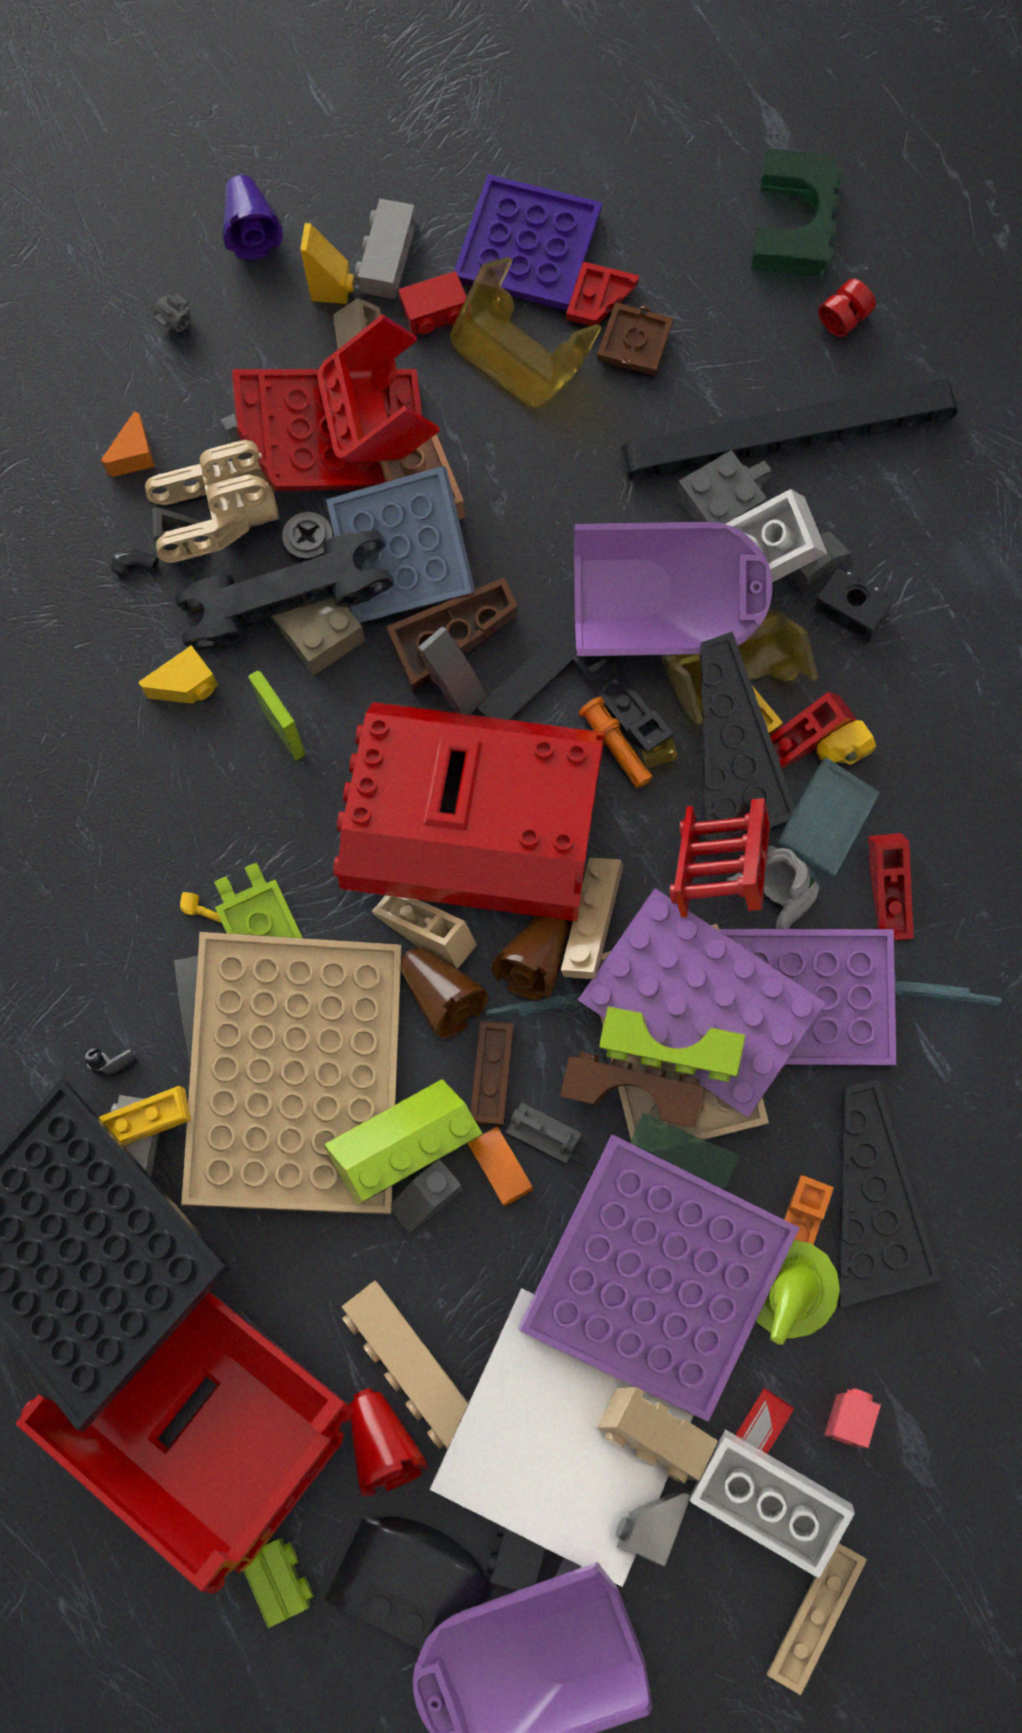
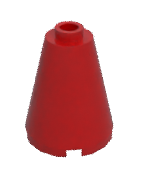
[349,1389,428,1496]

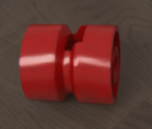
[817,278,876,338]

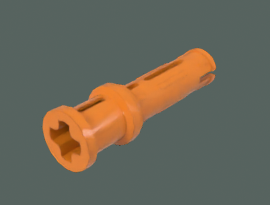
[578,696,653,789]

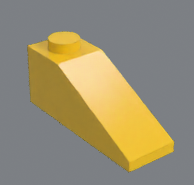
[300,223,355,304]

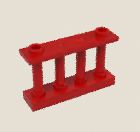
[670,798,771,917]

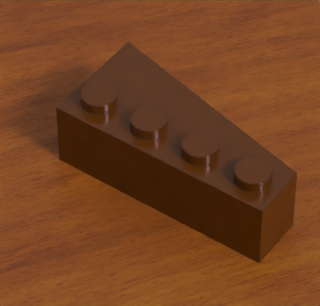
[386,577,518,693]

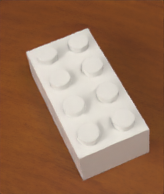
[726,489,827,582]
[690,1430,855,1578]

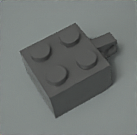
[677,450,772,524]

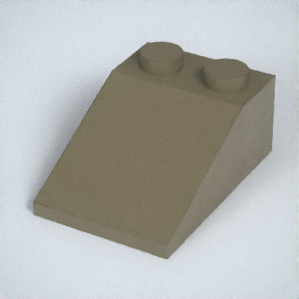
[270,597,365,676]

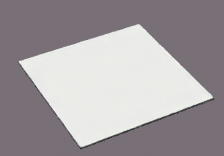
[429,1288,694,1587]

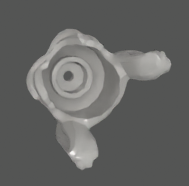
[725,846,819,929]

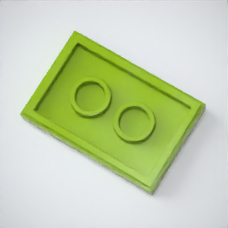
[248,670,306,761]

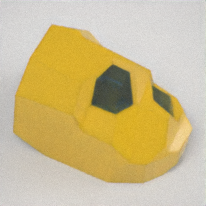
[817,720,876,765]

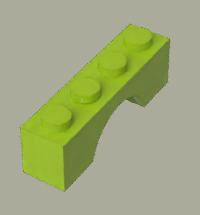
[599,1006,746,1083]

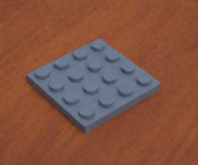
[326,466,475,624]

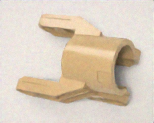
[145,440,280,563]

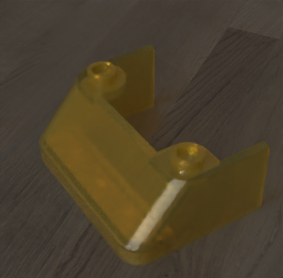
[451,257,602,408]
[661,609,819,724]

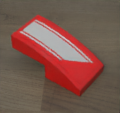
[735,1388,794,1454]

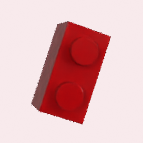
[398,271,469,335]

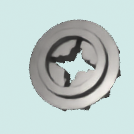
[282,512,332,560]

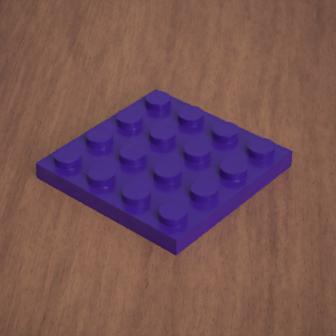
[454,174,602,311]

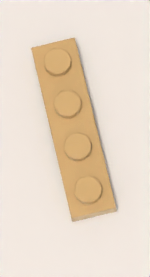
[561,858,623,979]
[767,1543,867,1695]

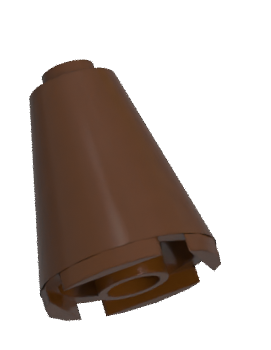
[491,916,571,1001]
[400,947,489,1039]

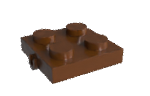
[597,302,674,376]

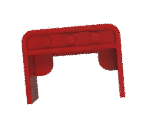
[317,314,440,463]

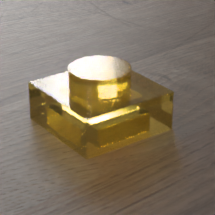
[641,738,678,769]

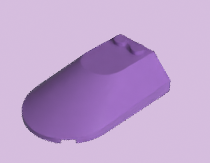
[574,522,773,656]
[413,1562,653,1733]

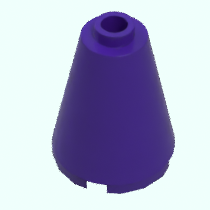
[222,175,283,260]

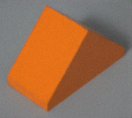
[101,411,155,477]

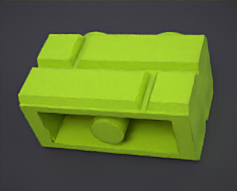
[244,1538,314,1628]

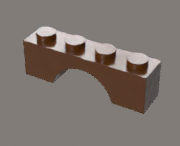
[560,1052,706,1129]

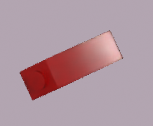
[770,692,857,770]
[868,833,914,940]

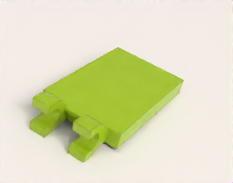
[214,862,302,938]

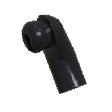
[110,549,159,575]
[84,1047,138,1077]

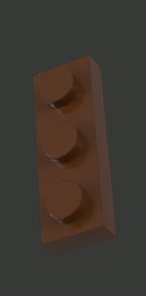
[470,1021,514,1126]

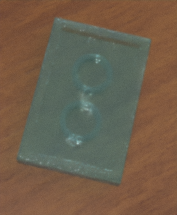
[777,758,880,877]

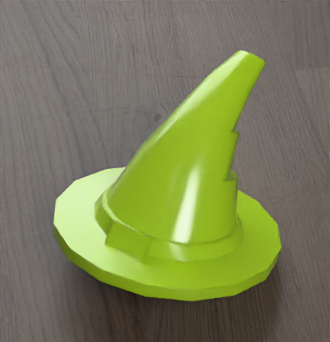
[756,1240,840,1345]

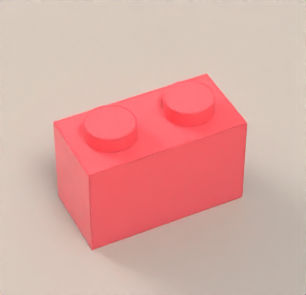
[824,1388,881,1448]

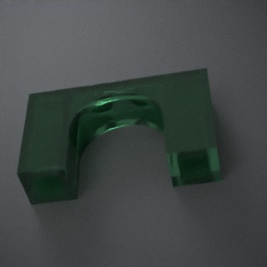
[751,148,842,277]

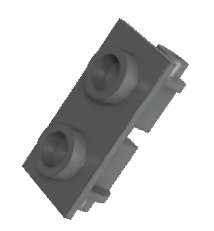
[506,1102,582,1164]

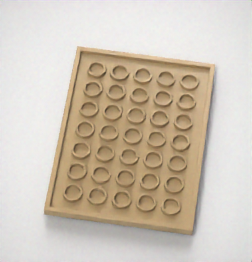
[181,932,401,1215]

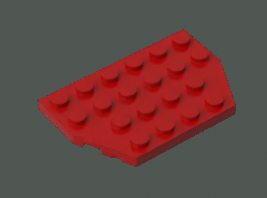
[231,369,422,491]

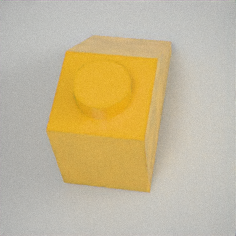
[138,646,218,704]

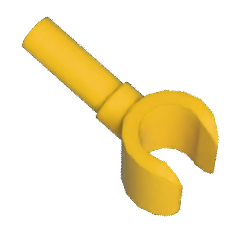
[180,892,222,923]

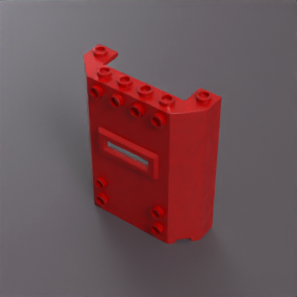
[333,702,605,922]
[15,1292,354,1594]

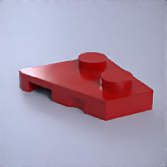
[566,262,639,327]

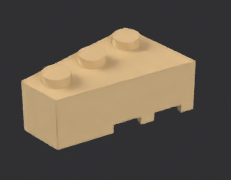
[597,1387,718,1484]

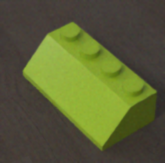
[323,1079,482,1206]

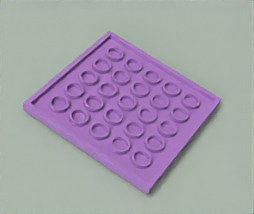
[518,1135,799,1421]

